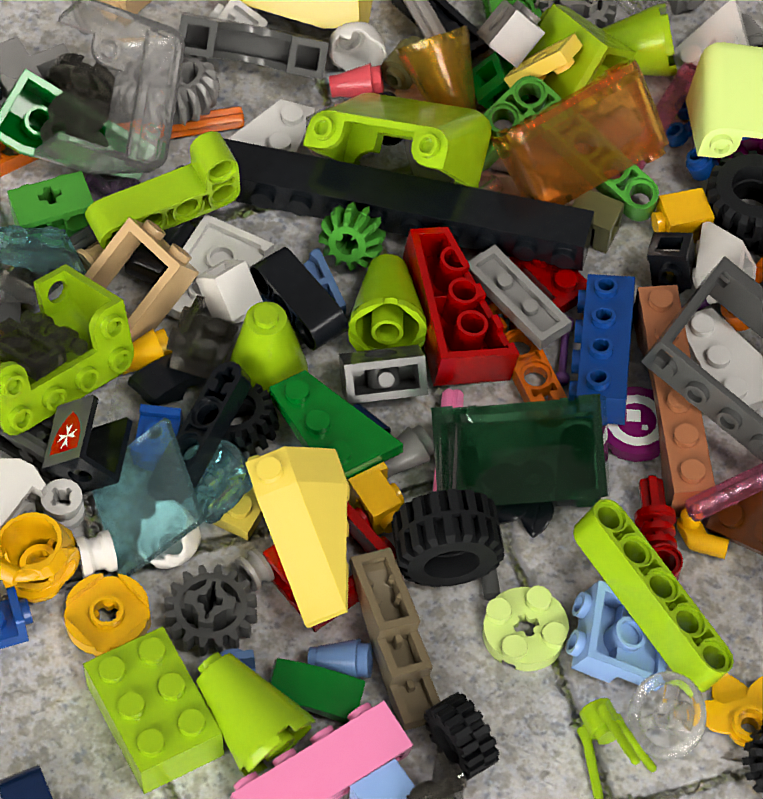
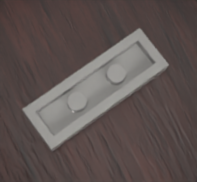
[468,245,572,350]

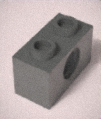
[339,345,429,404]

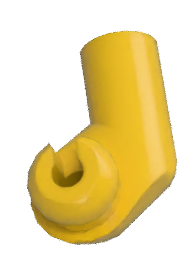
[676,507,730,560]

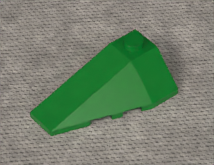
[0,68,157,182]

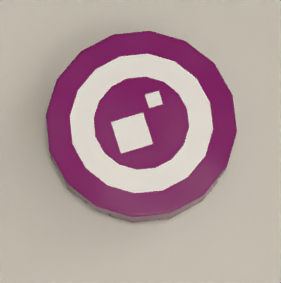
[595,386,660,462]

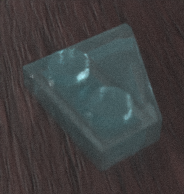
[0,225,87,275]

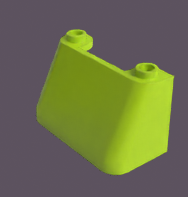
[303,93,491,188]

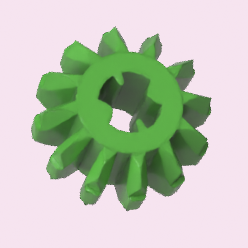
[318,202,386,271]

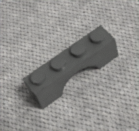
[175,12,329,80]

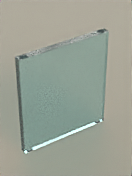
[92,418,205,577]

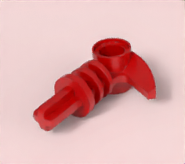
[634,475,683,580]

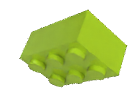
[83,626,224,794]

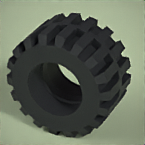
[705,150,763,255]
[391,489,505,587]

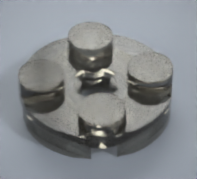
[44,53,121,117]

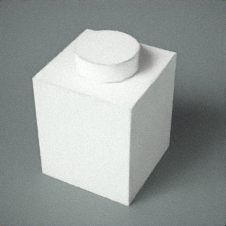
[195,260,263,324]

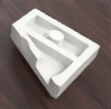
[674,0,750,86]

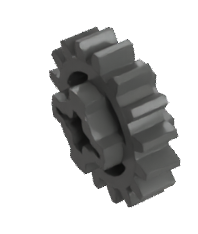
[164,564,258,656]

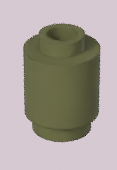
[381,36,432,90]

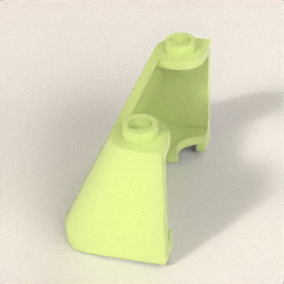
[685,42,763,158]

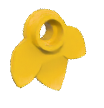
[695,673,763,747]

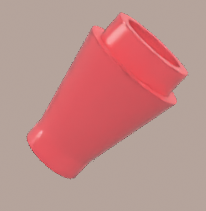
[329,63,384,98]

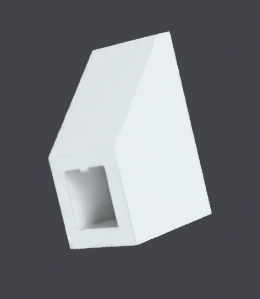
[692,221,757,304]

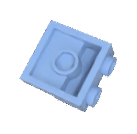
[566,580,667,692]

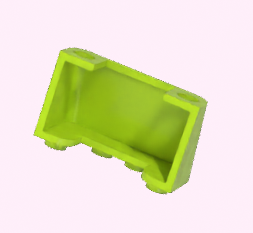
[0,264,134,436]

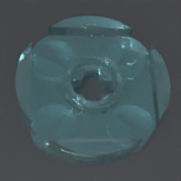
[170,440,253,524]

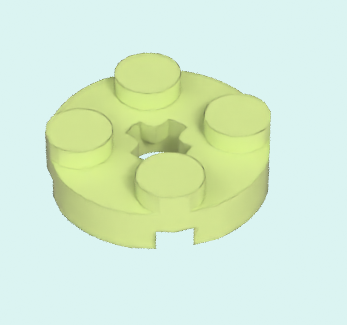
[482,585,569,671]

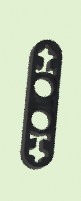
[150,361,251,505]

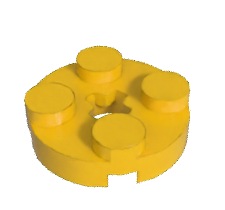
[64,573,151,657]

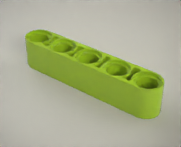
[573,499,734,693]

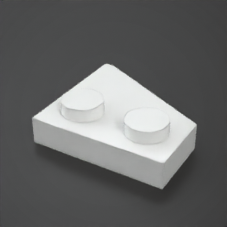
[228,99,316,153]

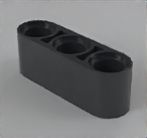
[250,247,349,350]

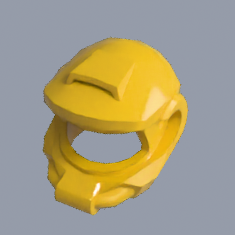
[0,512,80,603]

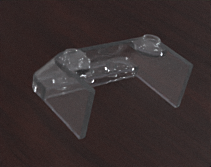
[34,0,185,174]

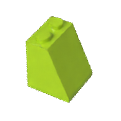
[525,3,636,116]

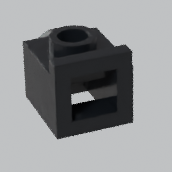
[647,232,696,294]

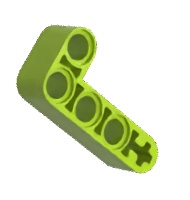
[85,131,240,249]

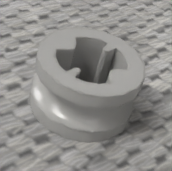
[235,548,274,591]

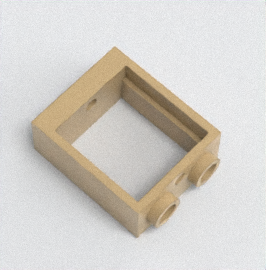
[85,217,199,342]

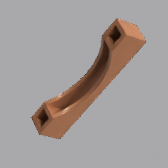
[633,285,716,517]

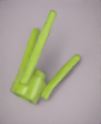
[576,698,657,799]

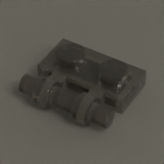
[0,310,88,381]

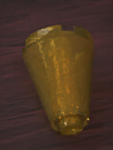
[396,26,476,110]

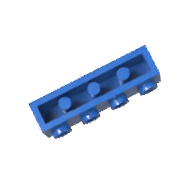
[568,274,635,425]

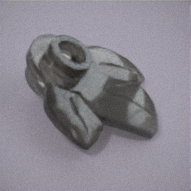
[40,90,111,156]

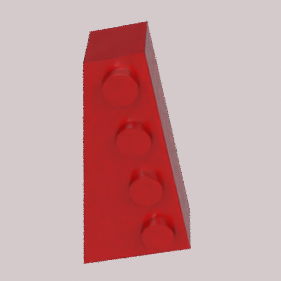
[403,227,520,386]

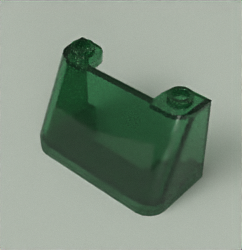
[431,394,610,508]

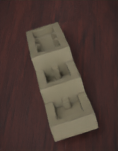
[349,547,441,731]

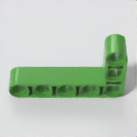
[482,76,659,222]

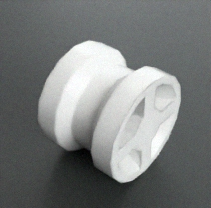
[40,478,85,530]
[74,530,118,578]

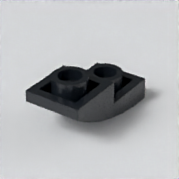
[127,346,218,406]

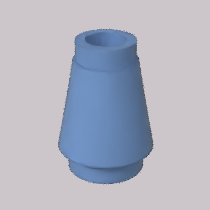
[308,638,373,679]

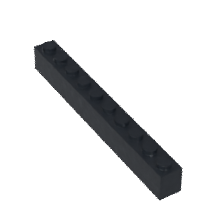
[223,138,594,271]

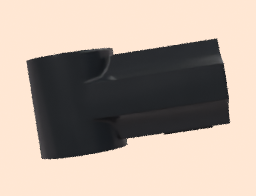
[125,221,196,286]

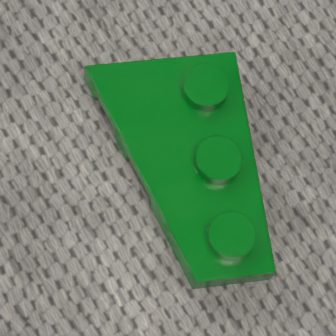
[269,370,403,480]

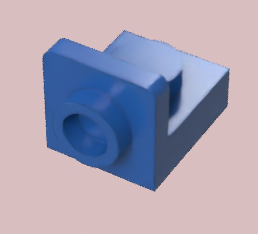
[0,586,33,649]

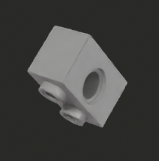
[477,0,545,68]

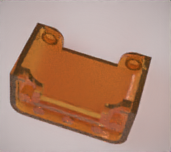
[490,59,669,205]

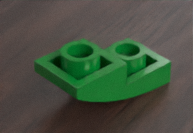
[269,658,366,724]

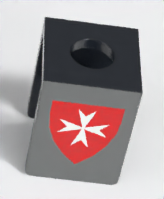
[42,394,133,493]

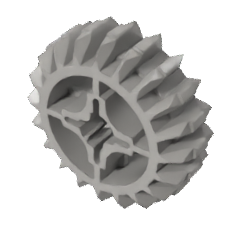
[118,50,220,128]

